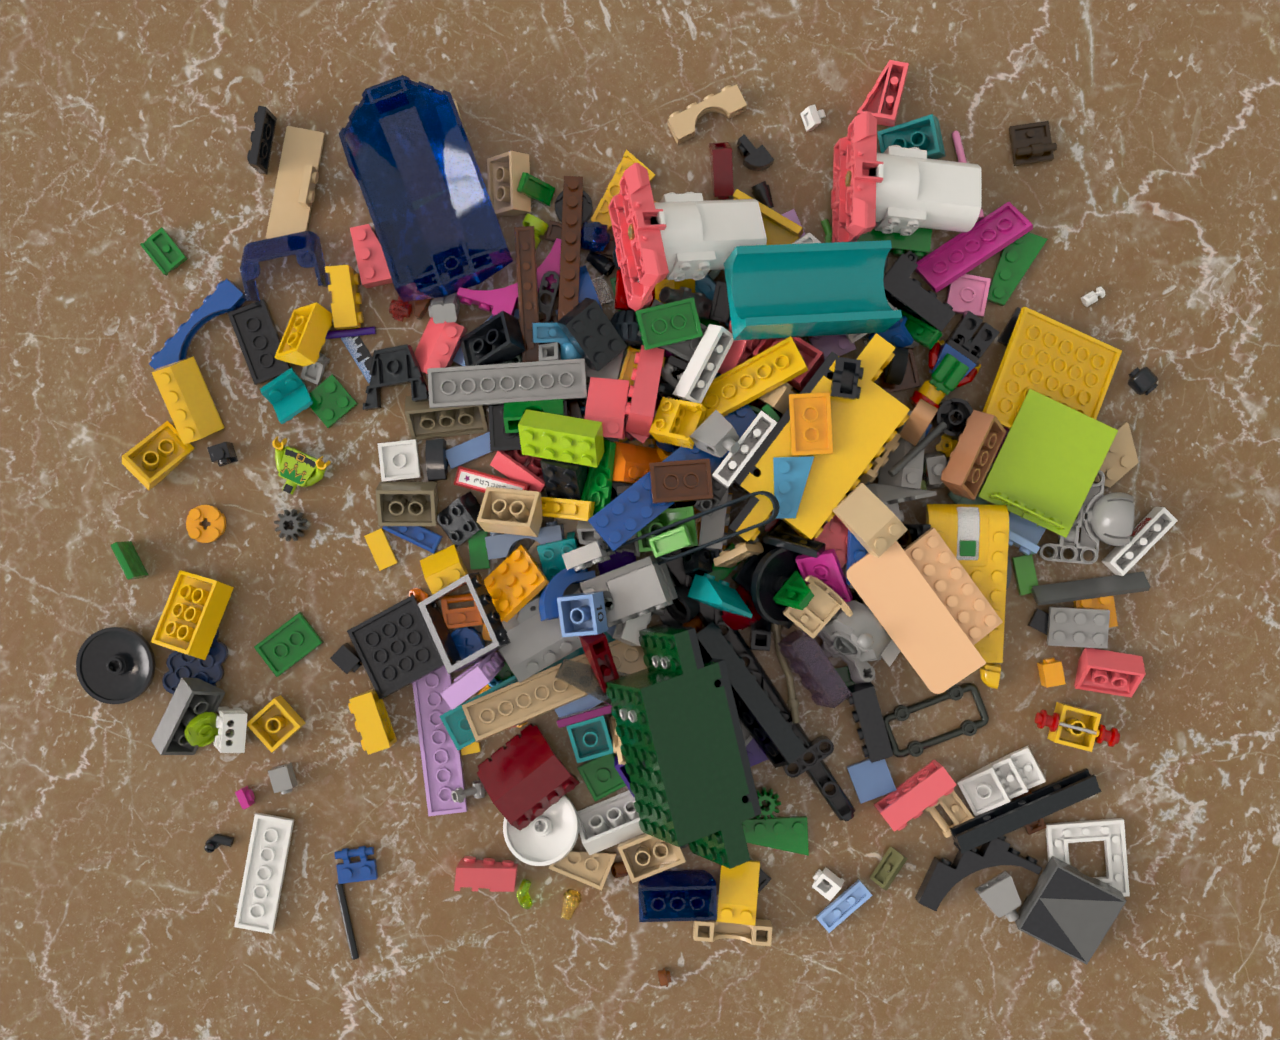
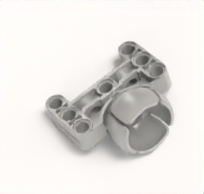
[1038,470,1134,564]

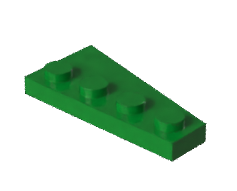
[987,232,1048,306]
[581,438,616,516]
[742,816,809,856]

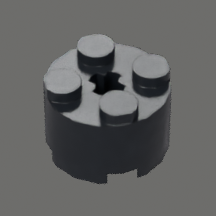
[932,398,973,438]

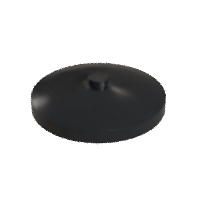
[751,547,804,625]
[76,627,156,704]

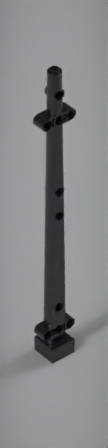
[605,438,855,822]

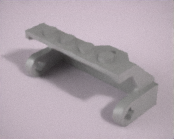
[489,583,604,682]

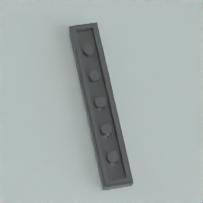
[1031,571,1151,606]

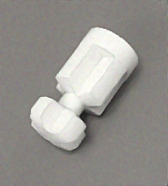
[1081,287,1105,307]

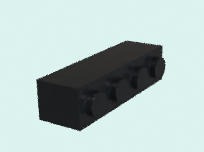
[846,682,893,763]

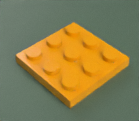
[484,545,549,622]

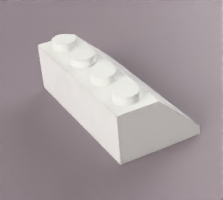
[577,790,643,855]

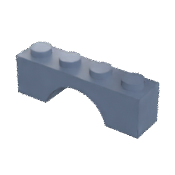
[485,521,566,560]

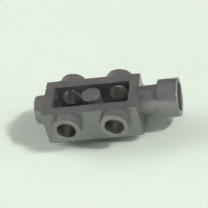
[659,287,713,321]

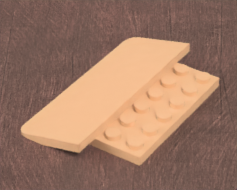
[846,528,1003,694]

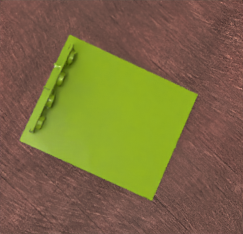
[978,389,1118,538]

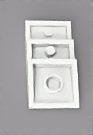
[957,746,1046,816]

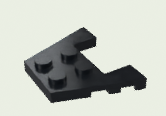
[363,344,429,411]

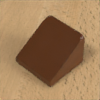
[414,297,432,319]

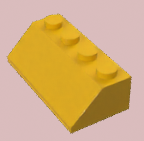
[152,356,225,445]

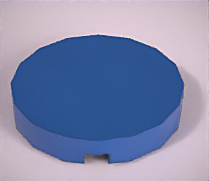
[451,627,485,660]

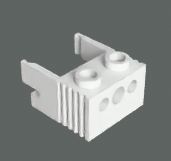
[213,707,248,753]

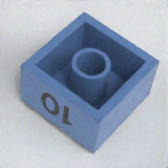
[557,591,608,637]

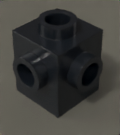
[683,546,713,577]

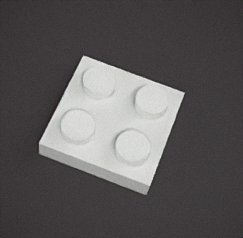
[377,439,421,482]

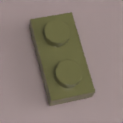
[870,846,908,891]

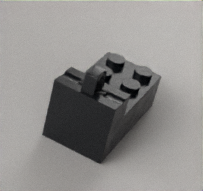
[884,250,956,332]

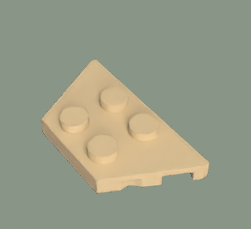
[1094,422,1139,488]

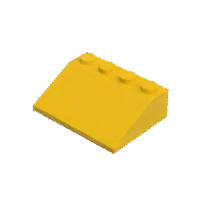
[151,570,234,660]

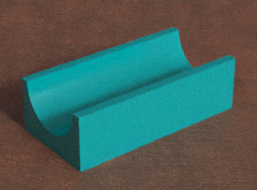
[724,240,902,341]

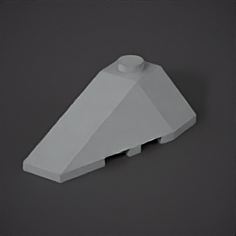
[878,411,925,489]

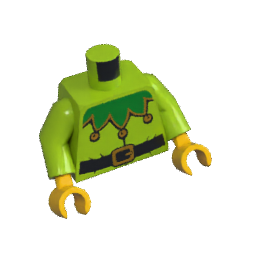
[272,436,331,494]

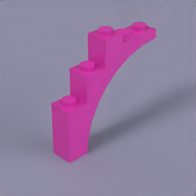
[457,238,561,317]

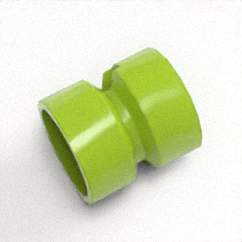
[514,214,549,249]

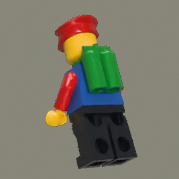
[909,311,1000,415]

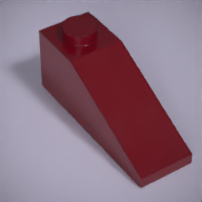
[579,633,619,693]

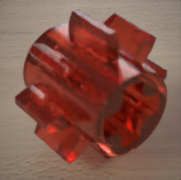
[389,296,412,322]

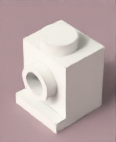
[812,867,845,901]

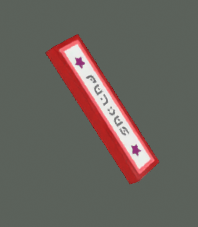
[454,466,530,493]

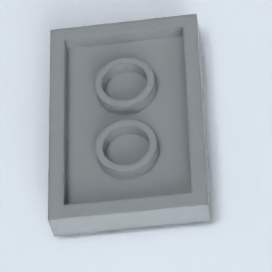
[1047,606,1110,649]

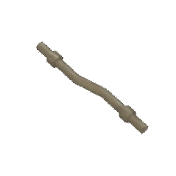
[771,623,800,723]

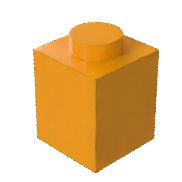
[1037,657,1066,688]

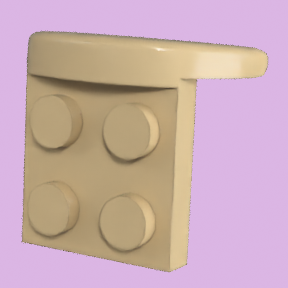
[783,575,853,639]

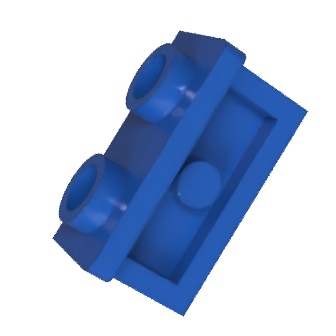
[868,316,914,348]

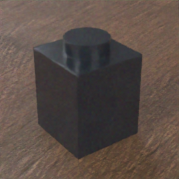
[330,643,362,674]

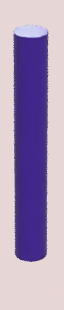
[325,326,376,339]

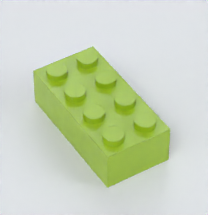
[518,409,605,468]

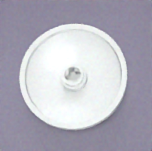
[503,795,579,866]

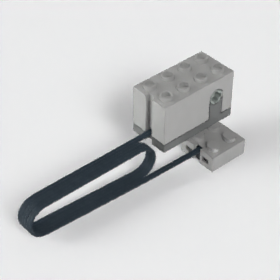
[562,491,780,628]

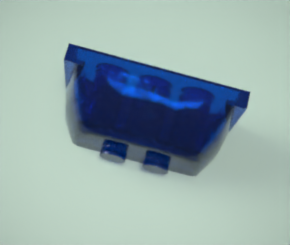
[638,870,717,922]

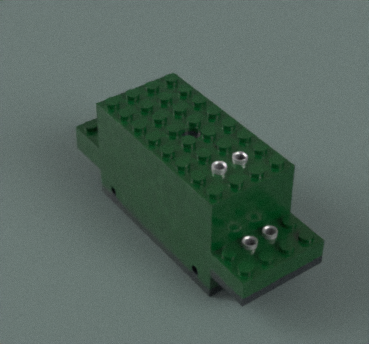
[606,624,762,869]

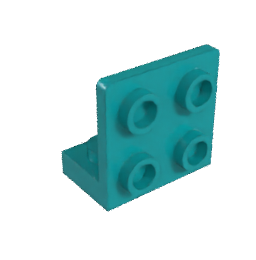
[260,368,313,424]
[537,531,579,580]

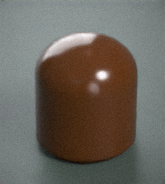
[611,861,629,878]

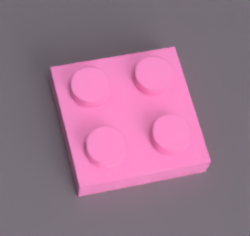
[946,274,991,318]

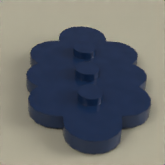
[162,629,228,697]

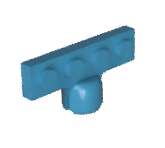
[532,323,582,360]

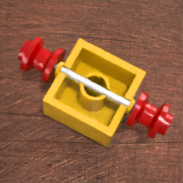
[1035,702,1120,752]

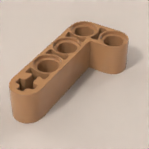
[900,399,938,446]

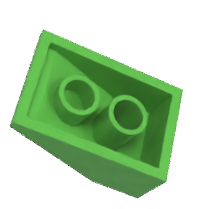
[637,506,698,552]

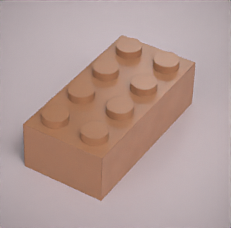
[940,410,1007,500]

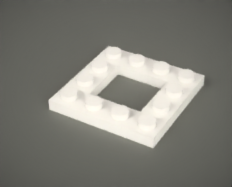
[1045,818,1130,897]

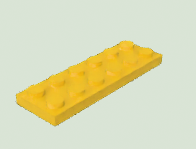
[701,336,809,423]

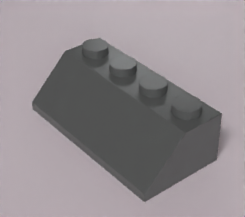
[151,677,226,755]

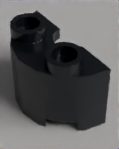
[830,357,864,400]

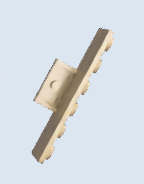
[266,126,325,246]

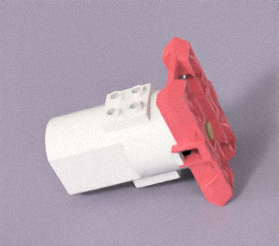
[831,111,982,243]
[608,163,767,311]

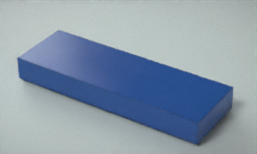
[382,526,443,554]

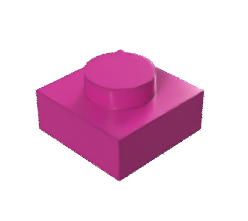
[235,785,255,810]

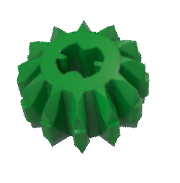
[756,787,781,821]

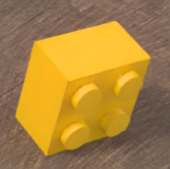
[247,695,306,753]

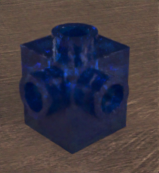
[581,222,610,252]

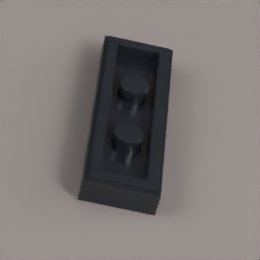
[763,529,826,558]

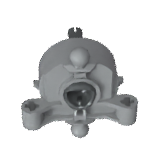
[799,591,892,684]

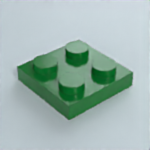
[309,374,358,428]

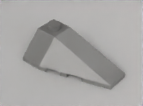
[857,482,937,505]

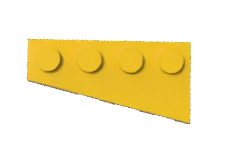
[591,149,655,234]

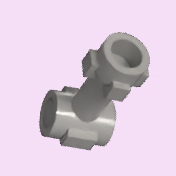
[451,780,486,803]

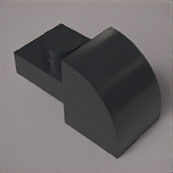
[737,134,774,171]
[749,618,771,651]

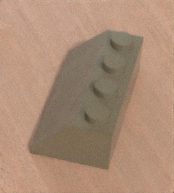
[405,396,488,440]

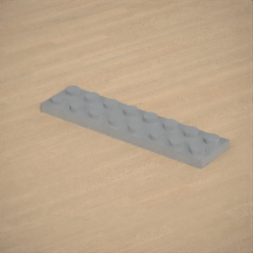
[427,358,587,409]

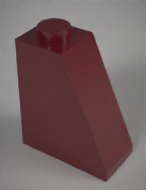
[709,142,734,199]

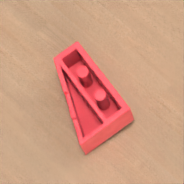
[857,60,909,127]
[350,224,404,288]
[454,856,518,892]

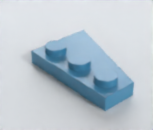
[773,456,814,519]

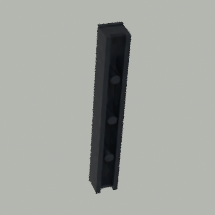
[950,768,1102,854]

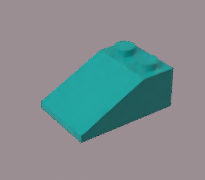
[877,114,946,159]
[687,573,753,618]

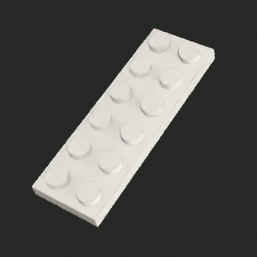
[234,812,294,934]

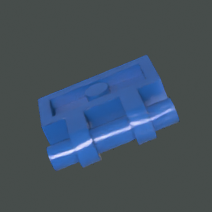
[334,846,378,884]

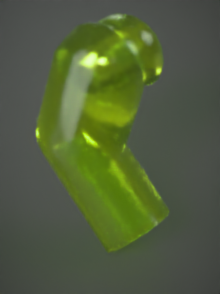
[516,879,533,909]

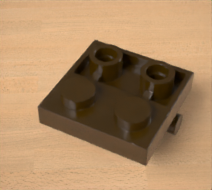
[1009,121,1057,166]

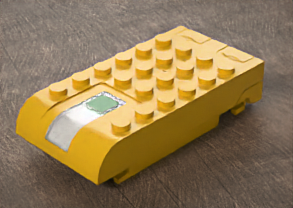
[926,504,1009,663]

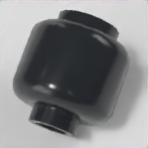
[1128,367,1158,395]

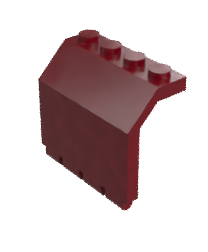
[477,723,580,831]

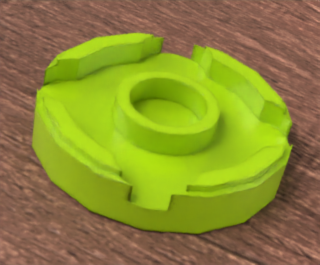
[184,712,219,747]

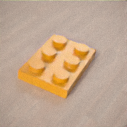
[789,392,833,456]

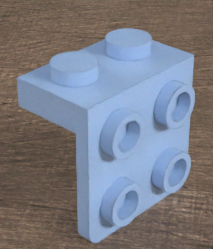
[1008,512,1046,556]

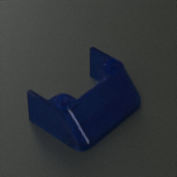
[240,231,330,302]

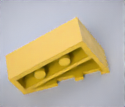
[325,265,364,330]

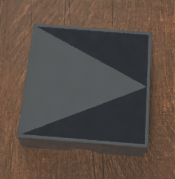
[1015,856,1127,965]

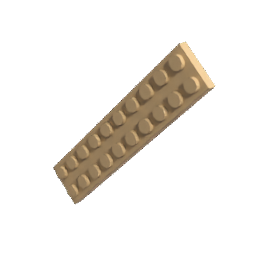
[462,640,647,742]

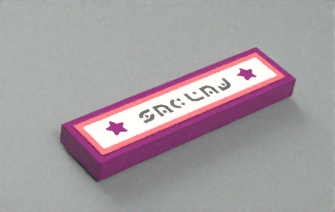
[557,703,612,728]

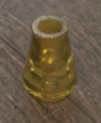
[560,889,582,920]

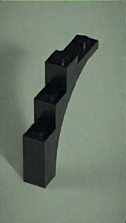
[915,835,1042,911]

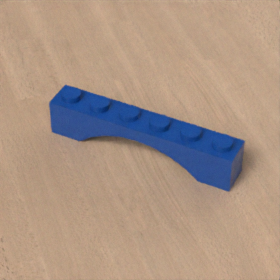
[149,279,249,370]

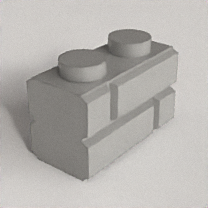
[428,292,460,324]

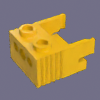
[649,397,706,449]

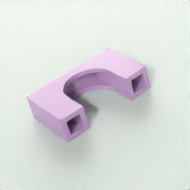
[441,652,505,710]

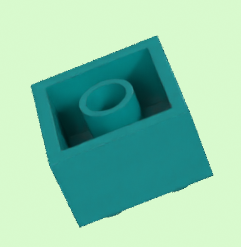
[566,715,614,763]

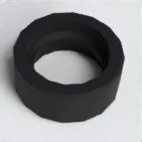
[884,346,909,385]
[665,585,700,623]

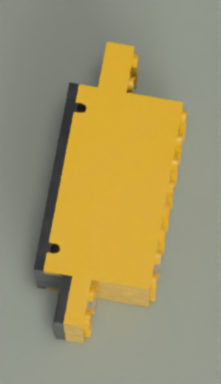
[728,333,910,542]

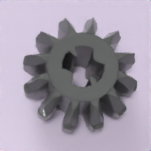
[274,509,308,541]

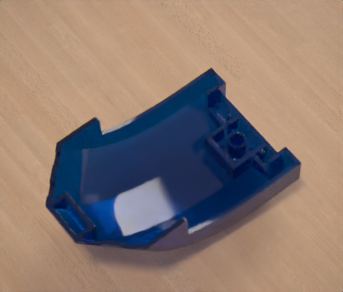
[339,75,513,302]

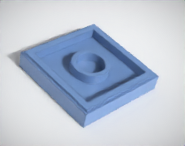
[847,758,896,804]

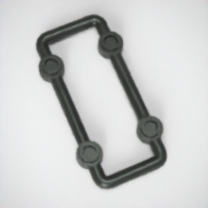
[883,683,989,758]

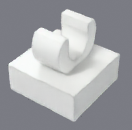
[800,105,826,132]

